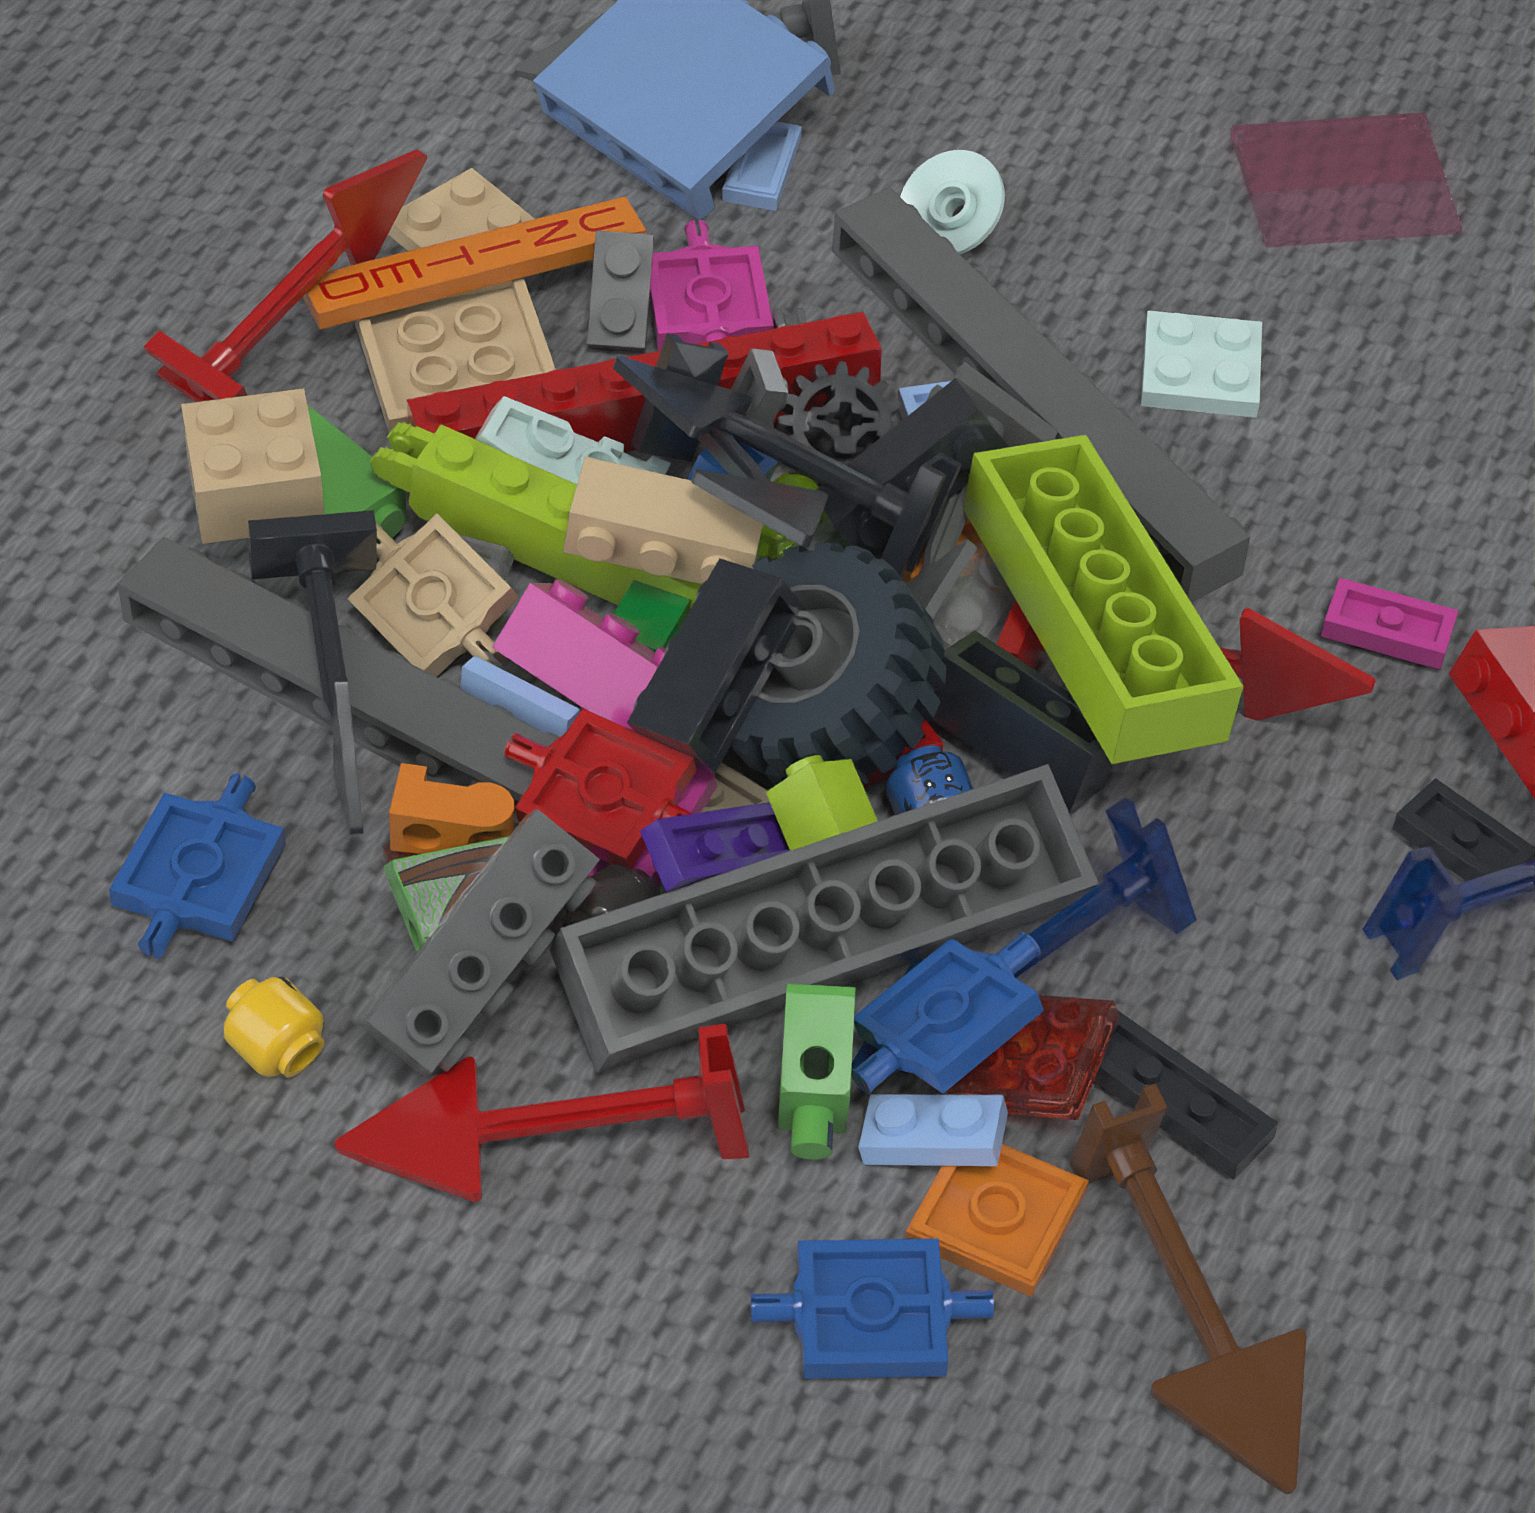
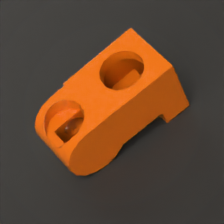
[389,763,514,854]

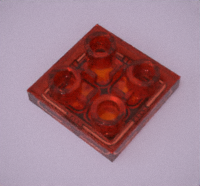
[947,995,1119,1120]

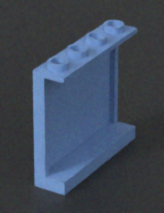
[533,0,835,220]

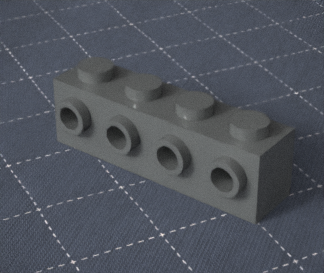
[359,808,600,1076]

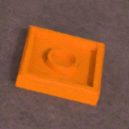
[905,1144,1089,1297]

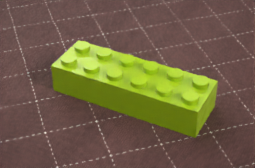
[963,435,1243,764]

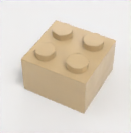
[181,388,324,544]

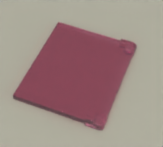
[1231,112,1462,248]

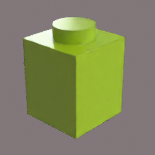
[766,755,878,851]

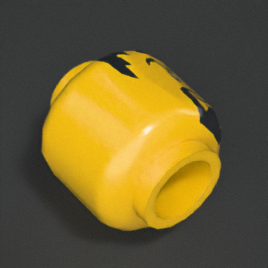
[223,977,325,1078]

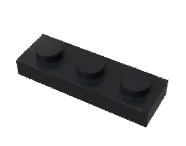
[1074,1009,1278,1180]

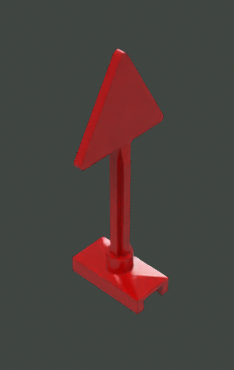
[143,149,427,402]
[996,599,1376,721]
[334,1024,750,1202]

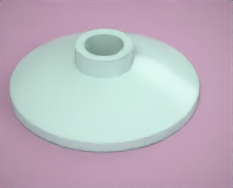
[900,150,1005,254]

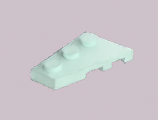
[475,396,671,484]

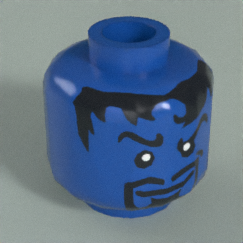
[885,745,974,815]

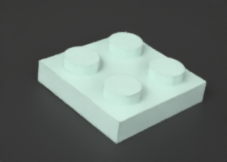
[1140,311,1262,418]

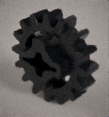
[773,361,901,488]

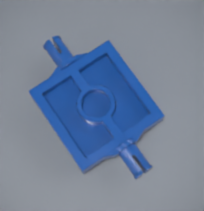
[109,773,286,958]
[851,932,1044,1094]
[750,1238,994,1379]

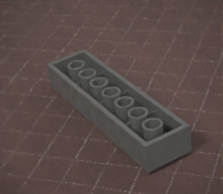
[549,764,1099,1073]

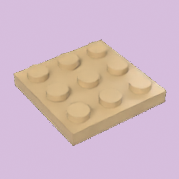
[354,277,556,433]

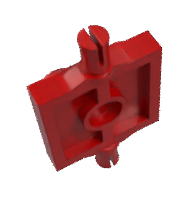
[504,709,697,872]

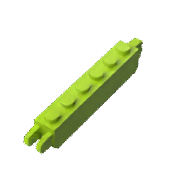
[369,422,755,609]

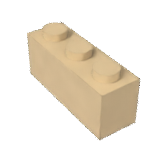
[563,456,763,584]

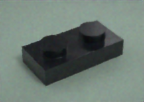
[1393,778,1535,901]

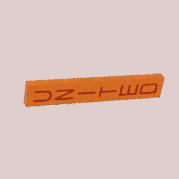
[303,196,646,330]

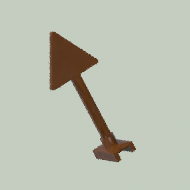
[1069,1083,1307,1494]

